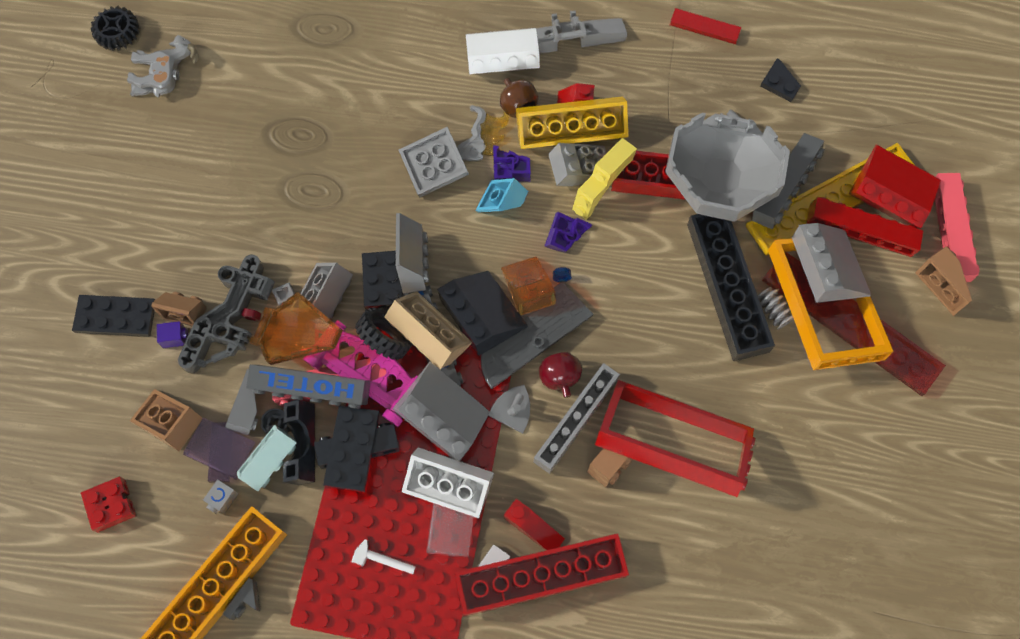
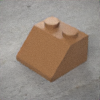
[151,292,207,326]

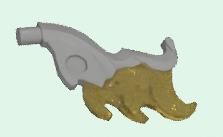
[457,105,509,161]

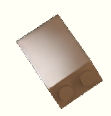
[915,246,972,316]
[130,389,203,451]

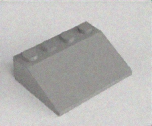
[792,223,871,303]
[392,362,490,461]

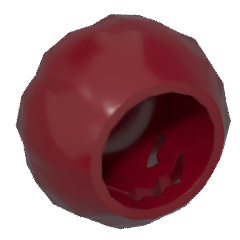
[539,352,583,398]

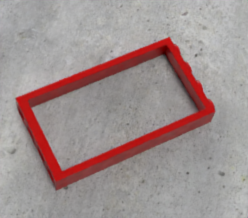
[595,380,756,497]

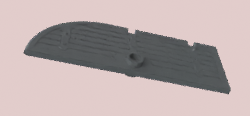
[481,282,593,389]

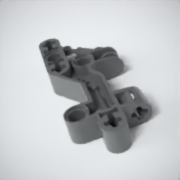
[178,254,275,374]

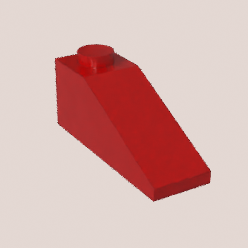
[504,499,565,550]

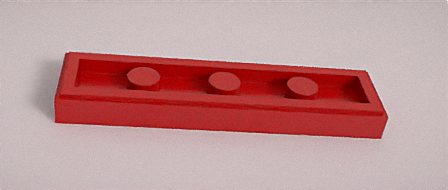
[670,8,741,45]

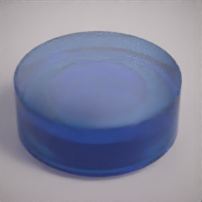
[552,267,572,282]

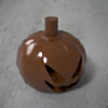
[500,78,539,118]

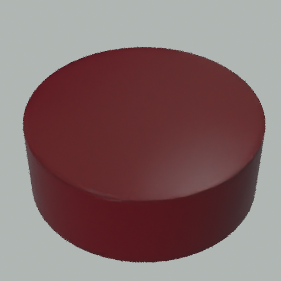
[241,308,262,321]

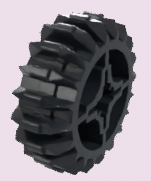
[90,6,140,51]

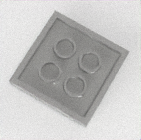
[399,127,469,197]

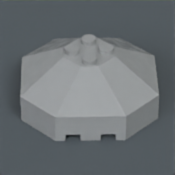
[665,113,790,222]

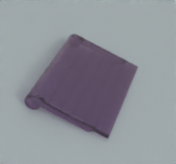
[183,418,256,480]

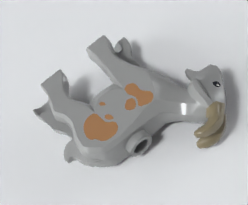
[127,35,199,97]

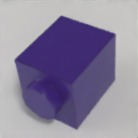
[157,321,189,348]

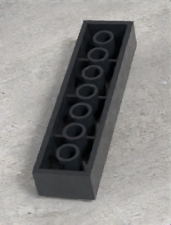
[687,214,775,362]

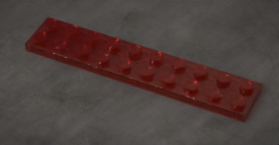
[762,251,946,396]

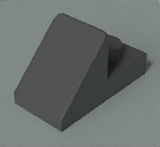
[223,578,260,620]

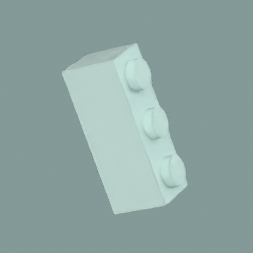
[237,425,296,491]

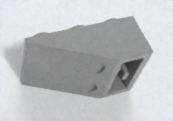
[548,143,606,186]

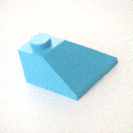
[476,178,529,212]

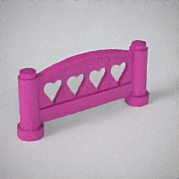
[303,320,418,427]

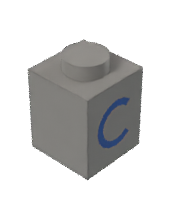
[203,479,239,514]

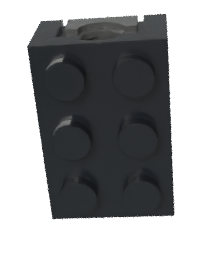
[362,251,404,312]

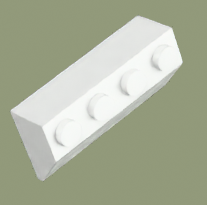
[466,28,540,74]
[402,448,494,518]

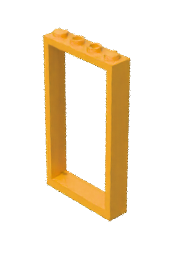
[768,238,893,370]

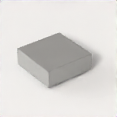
[272,282,297,308]

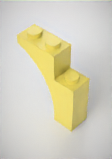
[572,138,637,220]

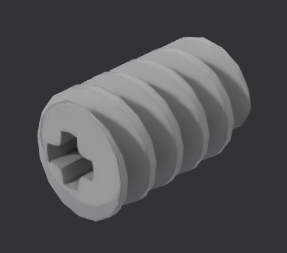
[758,287,794,330]

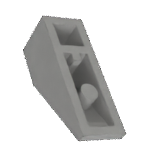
[225,369,258,435]

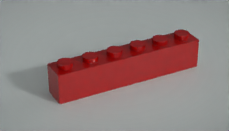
[806,197,923,257]

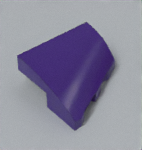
[493,146,531,182]
[544,212,592,252]

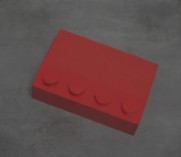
[849,145,941,229]

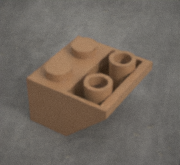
[587,449,633,487]

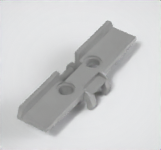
[536,11,627,54]

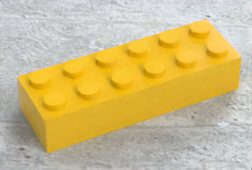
[516,96,629,149]

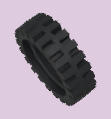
[355,307,413,360]

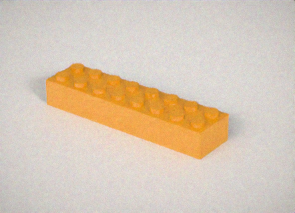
[141,506,287,639]

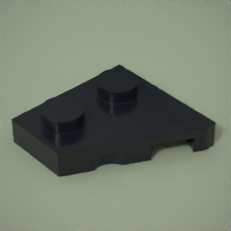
[760,58,801,102]

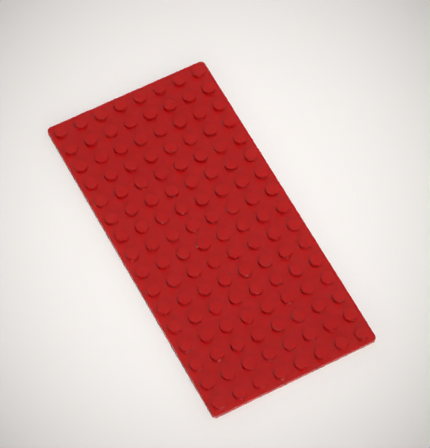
[290,327,511,639]

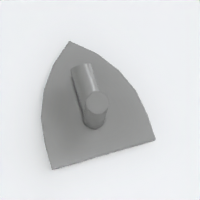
[488,385,530,434]

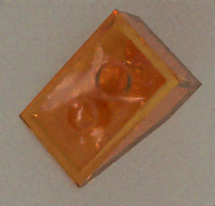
[501,257,556,315]

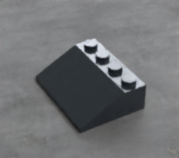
[437,271,528,356]

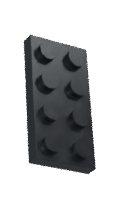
[72,295,155,337]
[323,405,380,492]

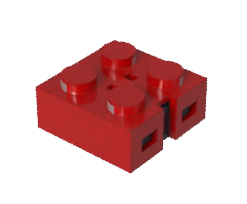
[80,476,137,532]

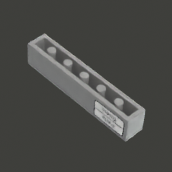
[533,363,620,474]

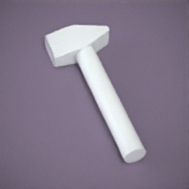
[351,540,416,574]

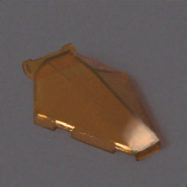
[249,292,343,365]

